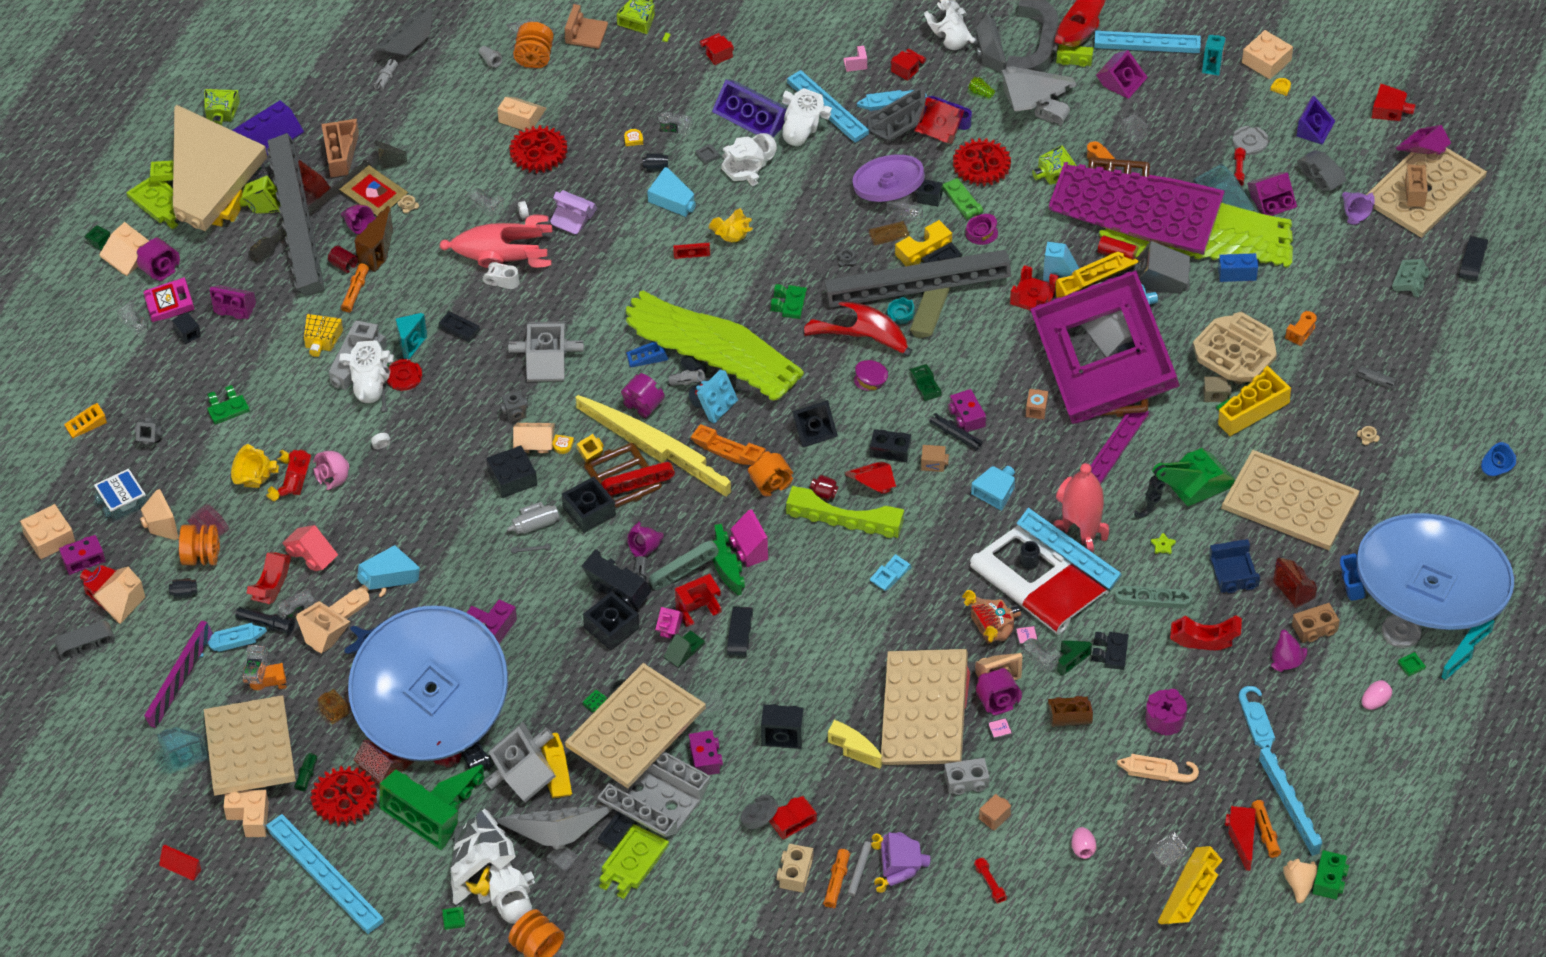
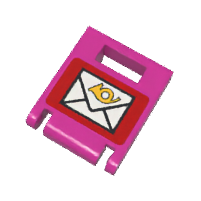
[143,277,195,322]

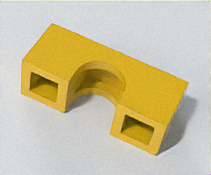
[895,220,952,266]

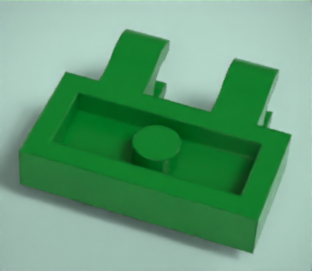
[770,284,807,319]
[207,385,250,425]

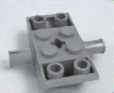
[508,321,584,382]
[485,722,556,802]

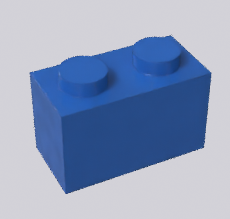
[1218,253,1258,282]

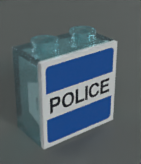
[94,469,147,522]

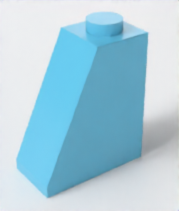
[647,167,696,217]
[1043,242,1079,283]
[357,545,420,590]

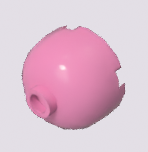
[313,451,349,490]

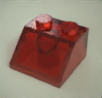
[1273,557,1317,608]
[353,739,415,783]

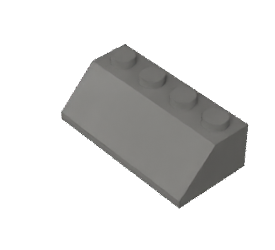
[1081,282,1132,357]

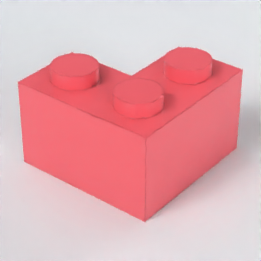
[282,525,338,571]

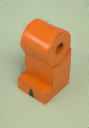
[1087,141,1115,170]
[1285,311,1317,346]
[247,663,287,690]

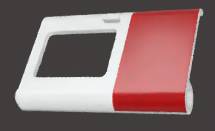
[970,525,1109,635]

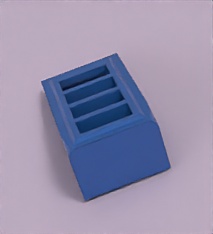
[626,341,669,367]

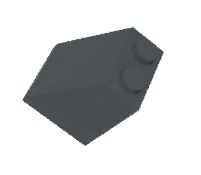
[1133,241,1191,293]

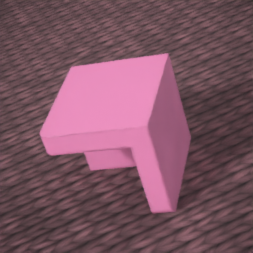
[844,46,867,72]

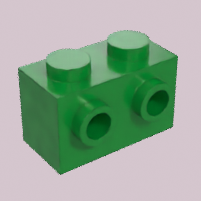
[1312,850,1349,900]

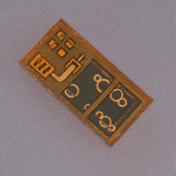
[869,221,909,245]

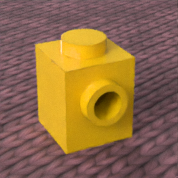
[576,434,604,462]

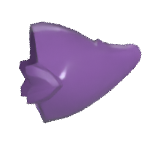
[1342,192,1375,225]

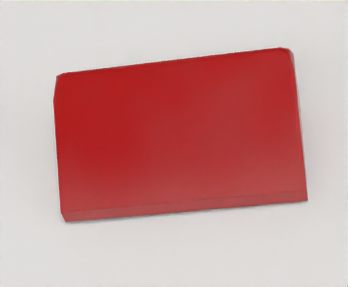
[673,242,710,259]
[159,845,201,881]

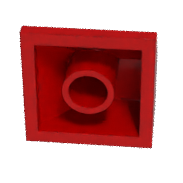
[845,461,896,494]

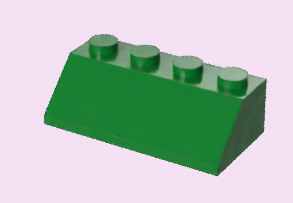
[380,770,458,850]

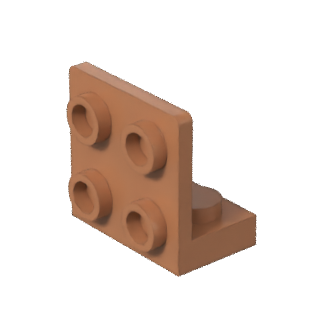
[564,4,608,49]

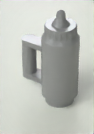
[507,502,560,535]

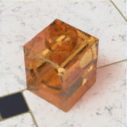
[317,689,349,725]

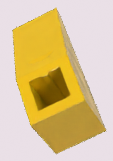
[541,733,572,798]

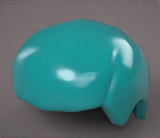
[887,297,915,325]

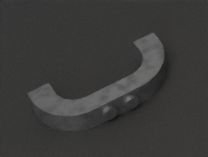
[1006,0,1058,72]

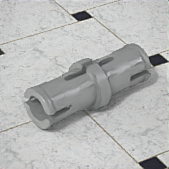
[373,59,398,91]
[668,370,705,386]

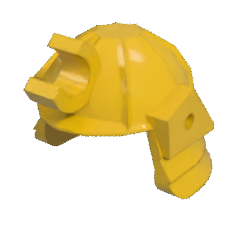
[708,208,753,242]
[231,444,279,488]

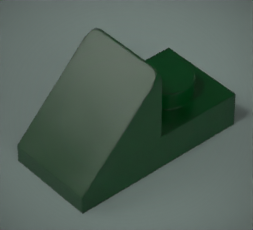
[663,630,705,668]
[1057,640,1092,676]

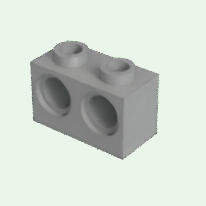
[944,758,989,795]

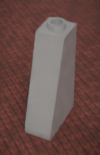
[329,321,387,390]

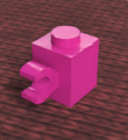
[655,607,683,639]

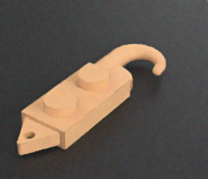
[329,585,386,619]
[1117,754,1199,782]

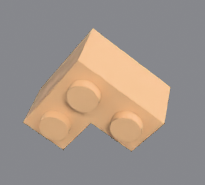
[224,790,269,837]

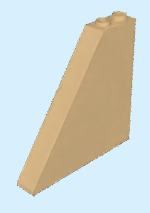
[173,105,268,231]

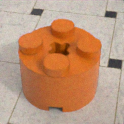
[747,451,794,496]

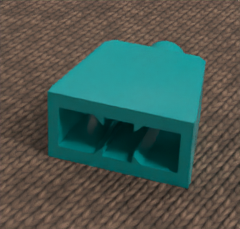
[1202,35,1226,76]

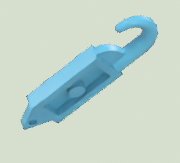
[857,90,927,111]
[199,623,267,657]
[1239,686,1275,750]

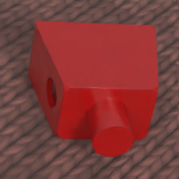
[1372,83,1416,121]

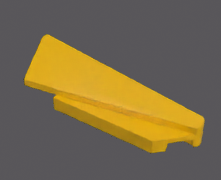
[1056,252,1138,298]
[1158,846,1222,924]

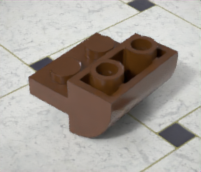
[1048,696,1093,727]

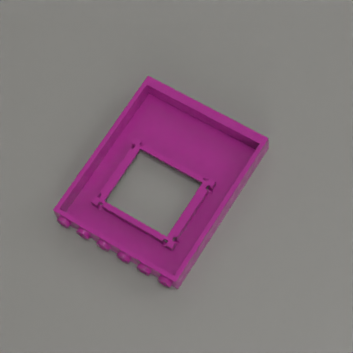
[1030,271,1180,424]

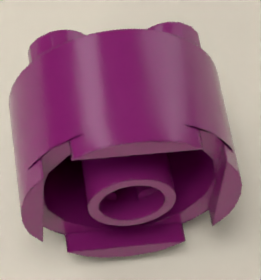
[136,237,180,281]
[621,373,665,418]
[976,668,1022,716]
[1145,689,1187,735]

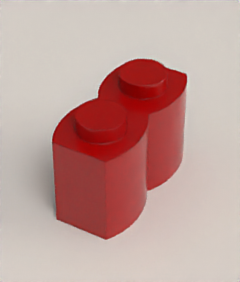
[769,796,817,840]

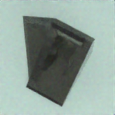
[374,140,408,171]

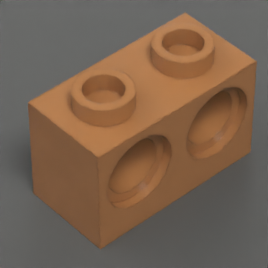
[1405,164,1428,207]
[1292,603,1340,643]

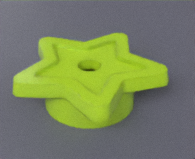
[1151,533,1176,554]

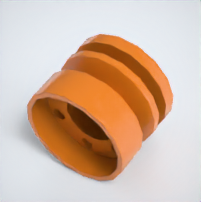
[513,22,554,68]
[179,525,220,565]
[508,909,565,957]

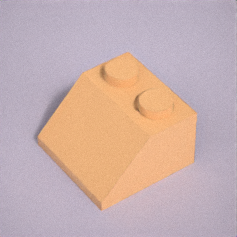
[498,97,546,131]
[100,222,149,276]
[513,422,555,453]

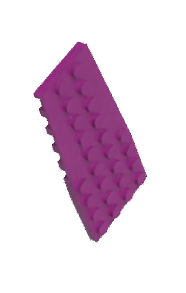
[1049,162,1225,255]

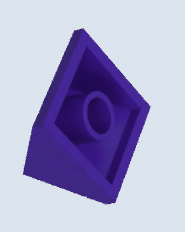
[1297,96,1335,145]

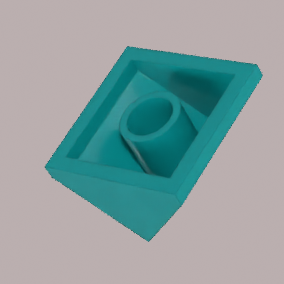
[395,313,427,360]

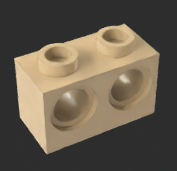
[777,844,813,893]

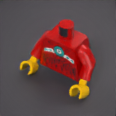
[266,450,311,501]

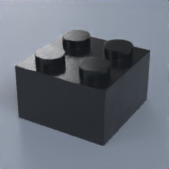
[486,445,537,498]
[562,476,616,533]
[583,592,640,650]
[761,704,804,749]

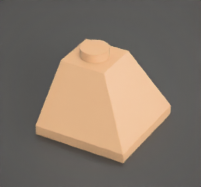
[140,489,179,540]
[93,567,145,624]
[296,601,350,653]
[975,653,1023,680]

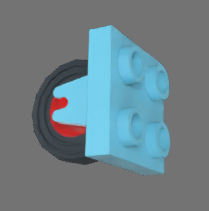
[689,370,738,423]

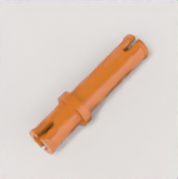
[340,264,369,313]
[1251,800,1281,858]
[823,849,851,908]

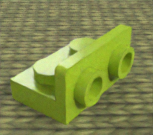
[1056,44,1094,67]
[150,160,174,182]

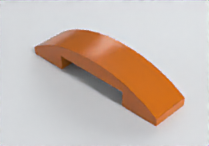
[691,424,766,465]

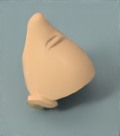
[1283,859,1317,903]

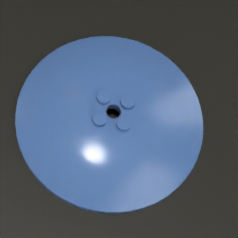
[1357,513,1514,630]
[348,606,508,761]

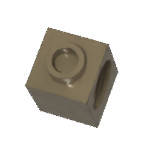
[1203,377,1231,402]

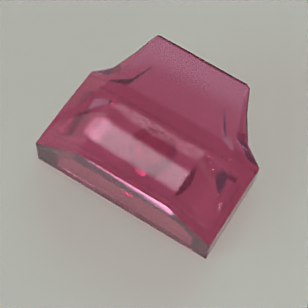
[187,504,229,537]

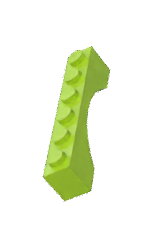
[786,486,904,538]

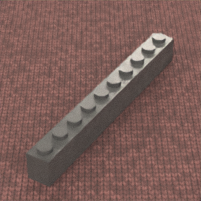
[267,133,325,296]
[825,250,1011,308]

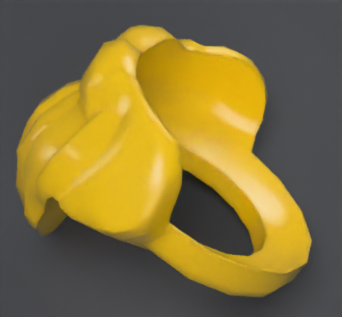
[465,865,491,896]

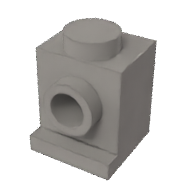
[349,321,380,345]

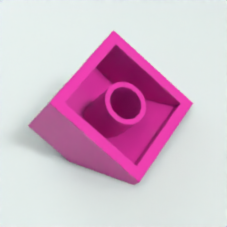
[729,509,768,567]

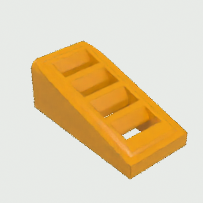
[64,403,107,438]

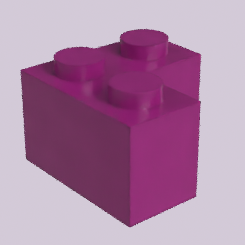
[466,599,517,643]

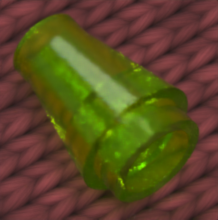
[968,76,996,99]

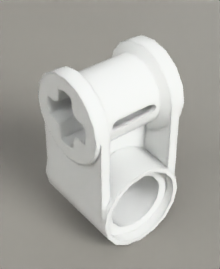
[483,262,520,289]

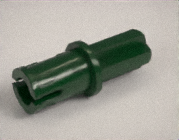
[294,753,317,791]

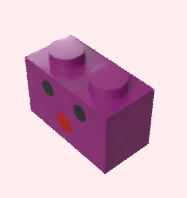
[948,389,986,432]
[59,535,106,575]
[689,730,723,775]

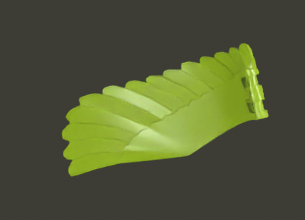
[1099,203,1293,268]
[626,290,804,401]

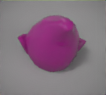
[341,205,376,234]
[627,522,664,558]
[1271,630,1307,672]

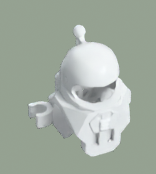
[924,0,975,50]
[782,88,832,146]
[721,133,777,186]
[339,341,394,403]
[478,862,535,924]

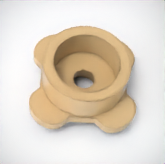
[398,195,419,213]
[1357,426,1380,445]

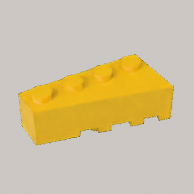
[1218,366,1291,436]

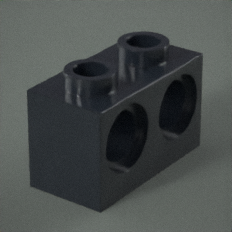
[870,429,911,463]

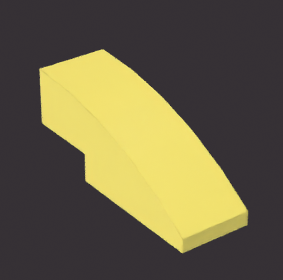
[828,720,882,769]

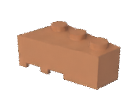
[322,119,359,177]

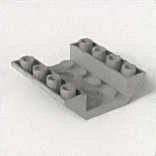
[597,752,711,837]

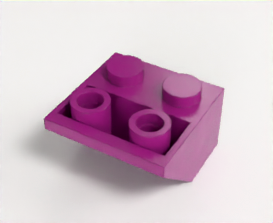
[1247,172,1297,216]
[209,285,256,320]

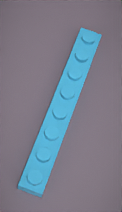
[266,814,384,934]

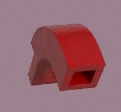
[246,552,291,604]
[1170,615,1242,651]

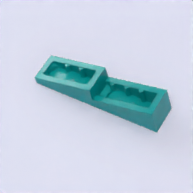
[1442,619,1495,680]

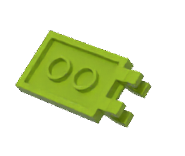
[126,177,178,229]
[599,824,669,899]

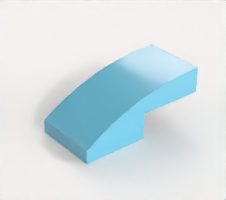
[870,554,911,591]

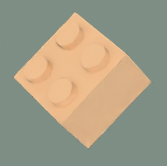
[1242,30,1293,79]
[20,504,75,559]

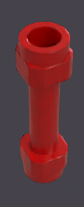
[1233,148,1246,186]
[974,857,1007,904]

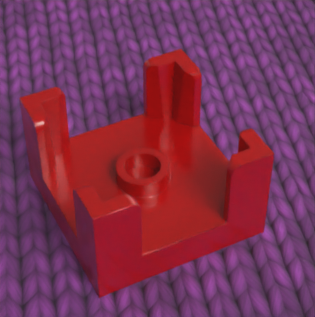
[914,97,965,144]
[1010,265,1059,311]
[675,574,722,627]

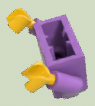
[871,832,930,893]

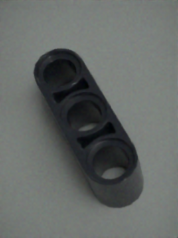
[1459,235,1488,282]
[727,606,753,657]

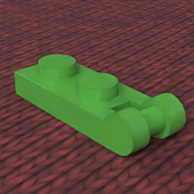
[943,178,983,220]

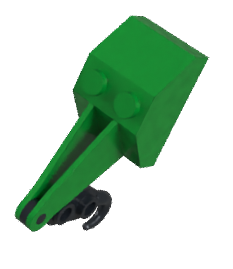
[1134,448,1235,519]

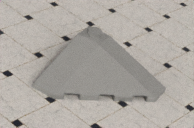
[1002,66,1076,111]
[497,804,613,849]

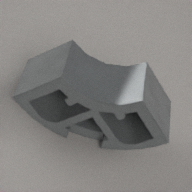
[1297,150,1347,191]

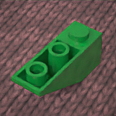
[431,764,484,810]

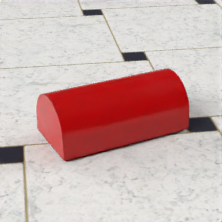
[1097,235,1139,260]

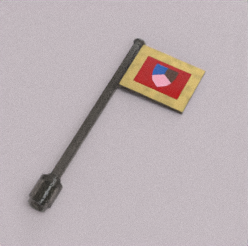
[248,160,409,263]

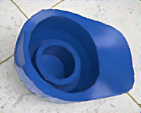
[1481,442,1516,476]

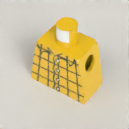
[304,314,343,357]

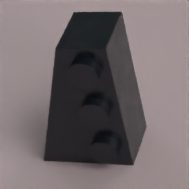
[582,549,652,608]

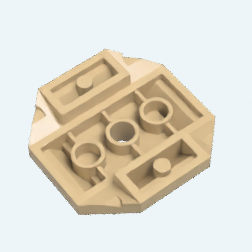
[1192,312,1277,384]

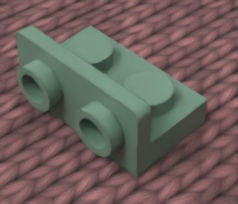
[1392,259,1429,298]

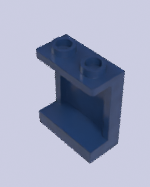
[1209,539,1260,593]

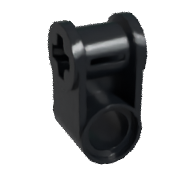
[461,741,491,769]

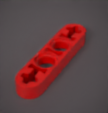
[601,462,675,496]

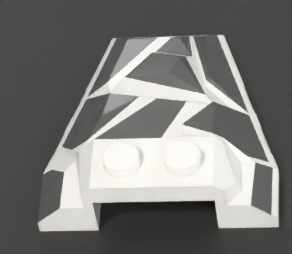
[450,809,515,905]

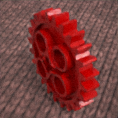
[509,125,568,173]
[953,138,1011,187]
[311,766,377,826]

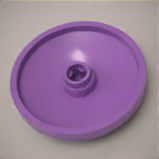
[853,155,925,202]

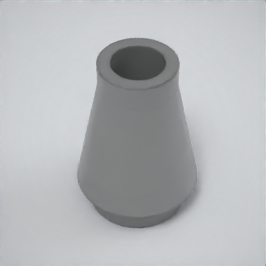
[479,46,502,68]

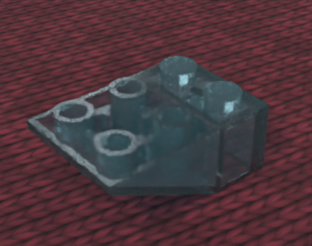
[1193,164,1255,212]

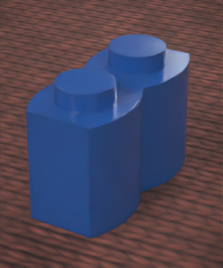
[1340,553,1366,601]

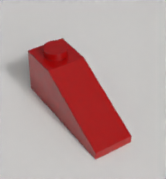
[1225,806,1256,871]

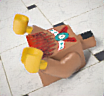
[962,590,1021,644]

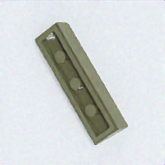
[910,287,950,338]

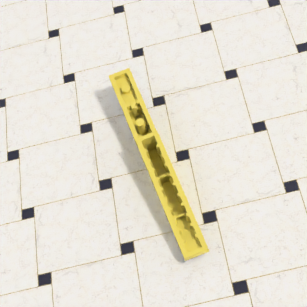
[576,395,731,497]

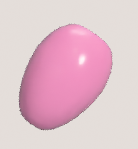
[1362,680,1392,710]
[1071,827,1096,859]

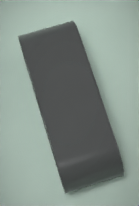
[55,621,115,660]

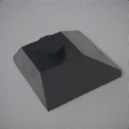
[792,399,838,447]

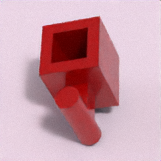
[700,33,734,65]
[891,48,926,81]

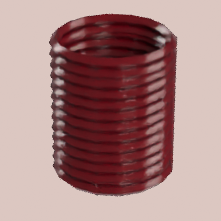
[328,245,358,273]

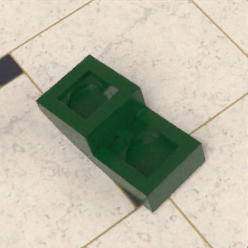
[84,225,111,251]
[909,364,942,402]

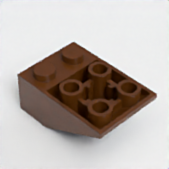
[354,206,393,272]

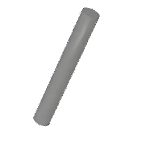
[847,841,871,897]

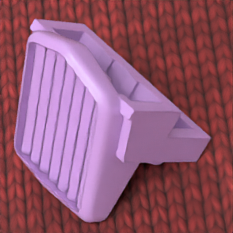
[551,190,597,235]

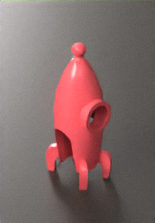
[440,215,553,268]
[1053,463,1109,553]

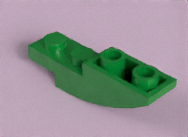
[712,524,745,596]

